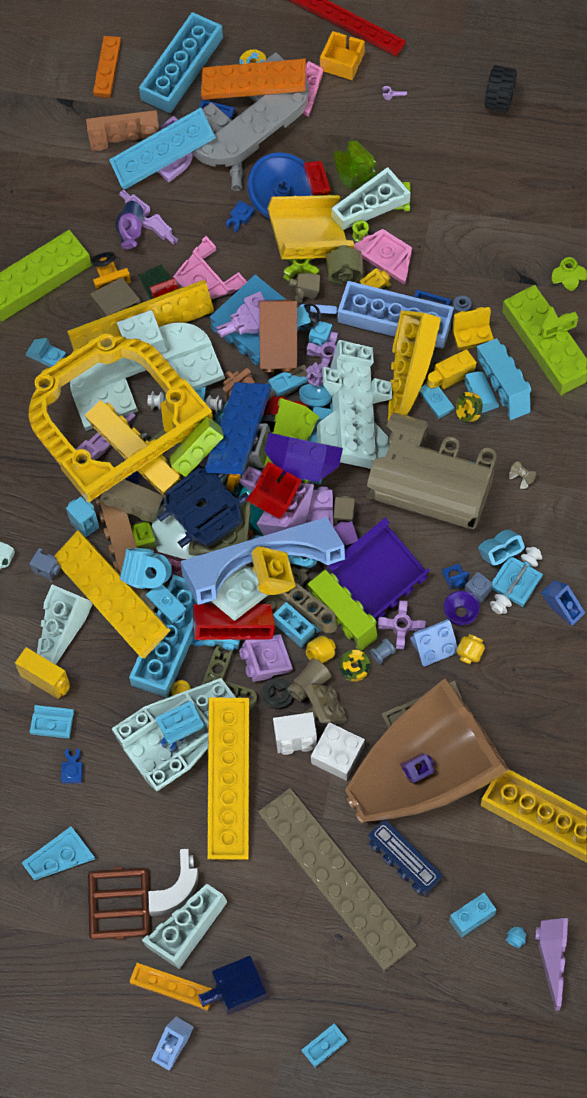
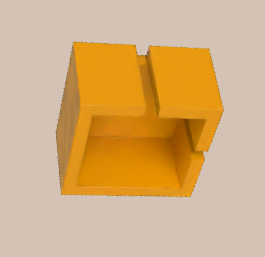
[320,31,365,80]

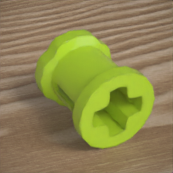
[353,220,369,243]

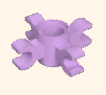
[306,331,338,368]
[378,601,426,649]

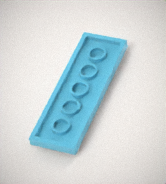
[109,108,216,190]

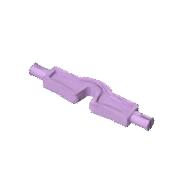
[119,190,178,245]

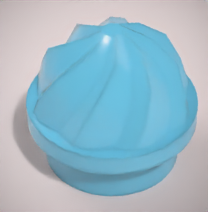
[506,927,527,948]

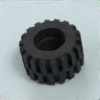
[484,65,517,113]

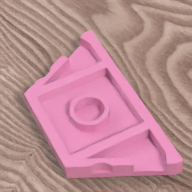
[353,229,412,285]

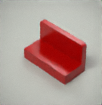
[303,161,330,196]

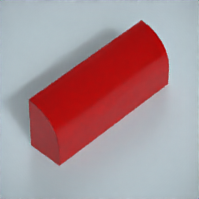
[193,604,275,640]

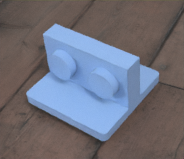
[410,619,457,667]

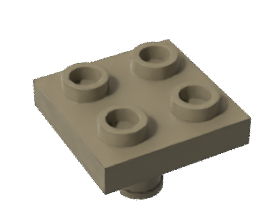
[304,684,347,725]

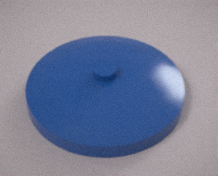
[247,153,312,219]

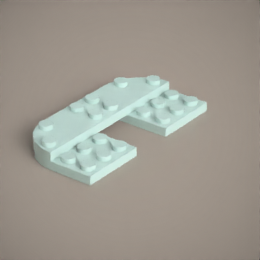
[70,323,225,431]

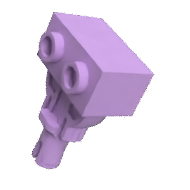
[216,292,265,338]

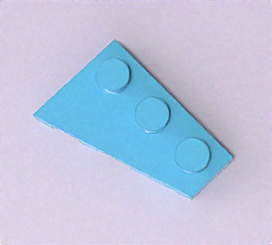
[22,827,95,880]

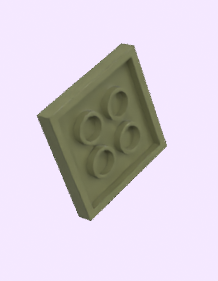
[189,501,251,555]

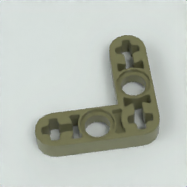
[202,645,257,708]

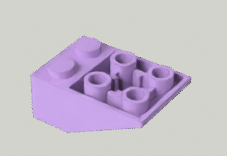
[257,483,314,536]

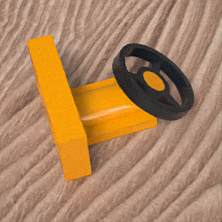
[91,252,131,290]

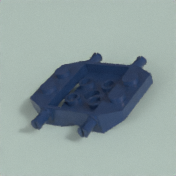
[157,468,249,548]

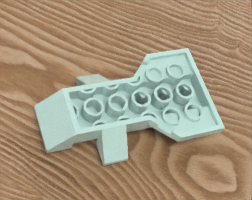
[317,340,392,469]

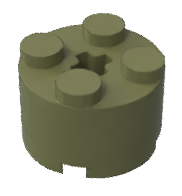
[326,245,364,285]

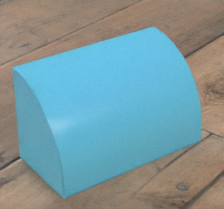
[465,372,499,414]

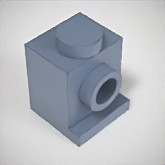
[29,548,61,580]

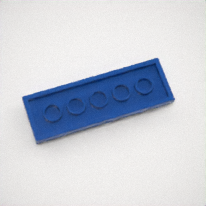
[205,382,271,475]

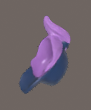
[116,201,143,249]

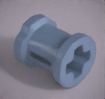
[370,638,395,664]

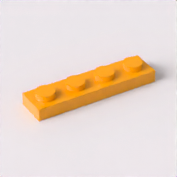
[129,963,215,1011]

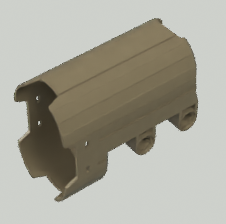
[367,412,496,529]

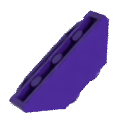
[264,432,343,482]

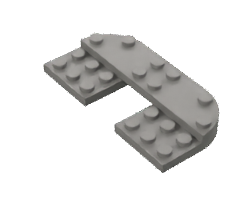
[190,52,309,167]

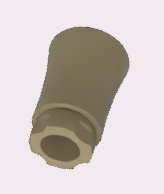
[287,658,331,702]

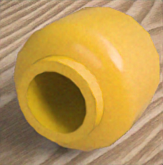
[456,634,485,665]
[306,636,336,664]

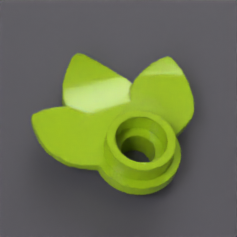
[552,257,587,291]

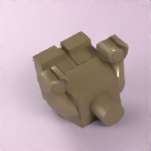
[288,273,320,303]

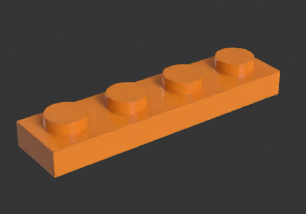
[93,36,121,98]

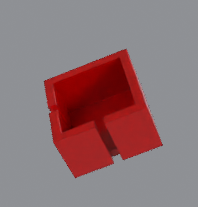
[247,461,302,519]

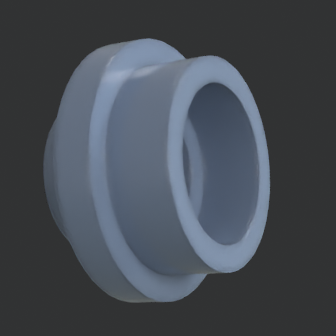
[453,296,472,312]

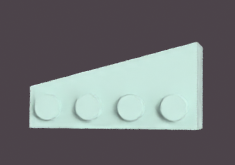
[331,167,411,230]
[142,884,227,969]

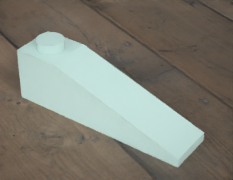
[37,585,93,665]

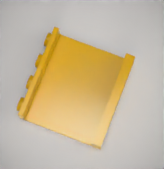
[267,195,354,259]

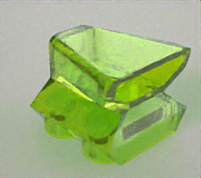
[333,141,377,189]

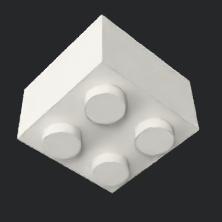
[273,712,317,755]
[311,722,365,781]

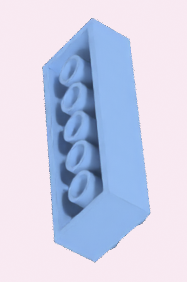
[338,281,454,349]

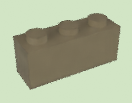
[99,479,163,523]

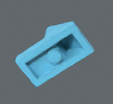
[26,338,67,367]

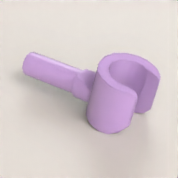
[382,86,407,100]

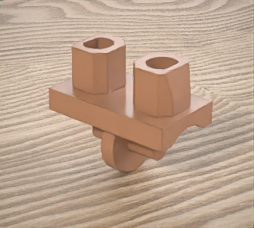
[222,368,256,400]

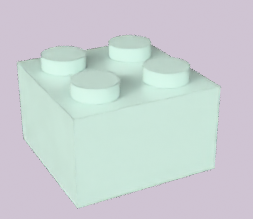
[117,310,167,363]

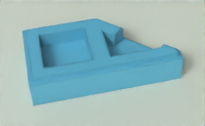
[268,372,307,397]

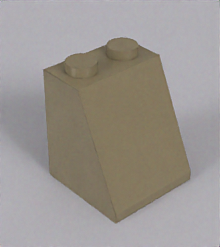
[90,278,141,318]

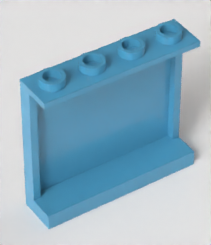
[210,275,309,366]

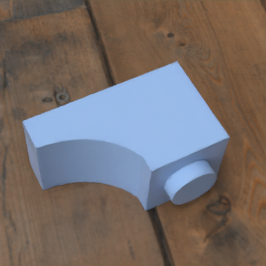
[151,1016,194,1070]

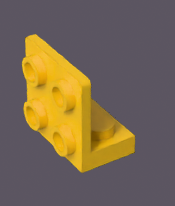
[452,307,494,351]

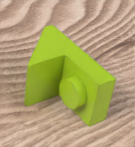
[541,307,578,339]
[131,521,156,550]

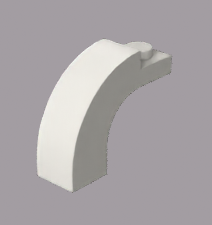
[149,849,198,916]

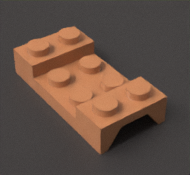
[86,110,159,151]

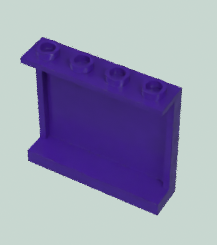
[325,518,430,621]

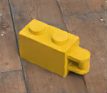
[427,349,477,390]

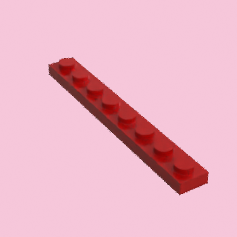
[289,0,406,57]

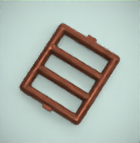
[88,866,151,941]

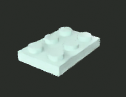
[211,565,268,621]

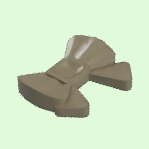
[509,461,537,489]

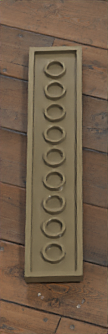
[258,788,416,971]

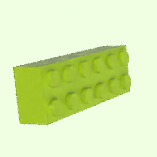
[0,230,92,322]
[502,285,587,396]

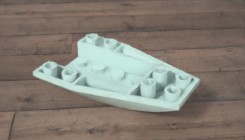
[112,678,236,792]

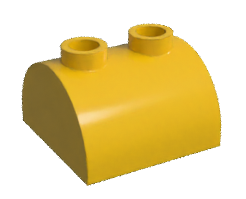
[251,546,296,595]

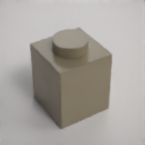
[334,496,355,526]

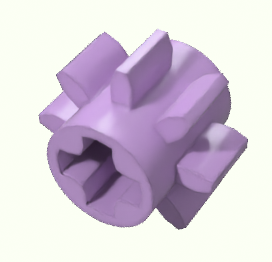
[306,362,325,387]

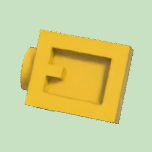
[360,268,392,289]

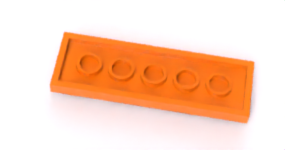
[201,59,307,100]

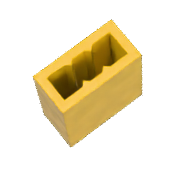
[15,647,70,699]

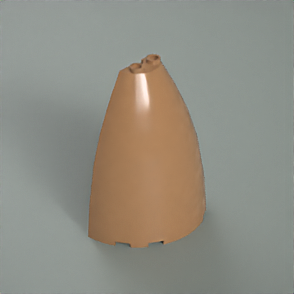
[345,678,509,823]

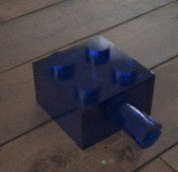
[198,955,267,1015]

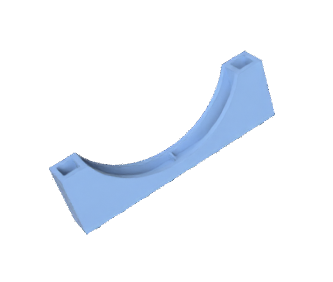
[181,517,345,605]

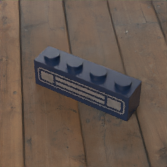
[367,820,443,897]

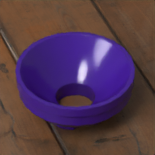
[444,591,479,626]

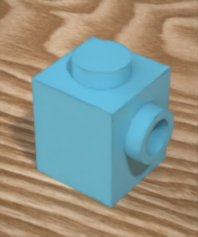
[309,321,332,347]

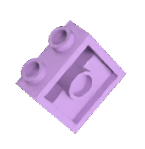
[306,487,333,526]
[240,634,293,682]

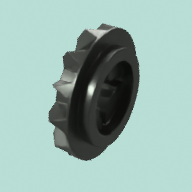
[262,678,293,709]

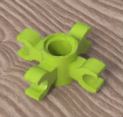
[283,258,319,282]

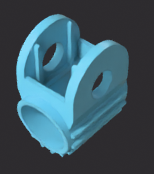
[120,548,172,589]

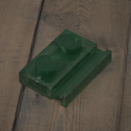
[138,264,170,300]

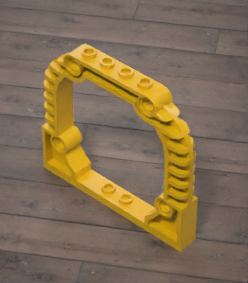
[29,334,213,503]

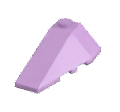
[535,918,568,1011]

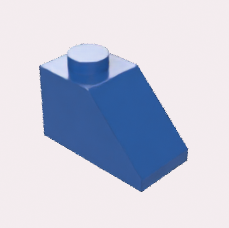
[541,580,585,626]

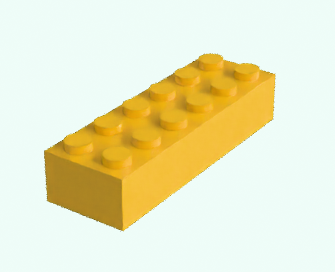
[85,400,183,498]
[481,770,587,863]

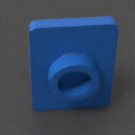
[442,564,469,590]

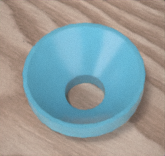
[299,384,332,409]

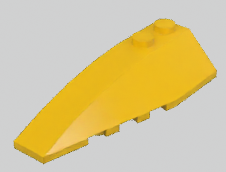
[388,310,441,421]

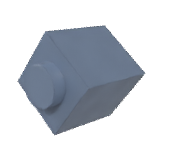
[465,572,493,605]

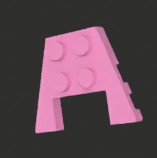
[173,236,247,300]

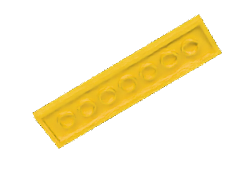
[67,280,214,351]
[54,530,170,659]
[207,697,249,860]

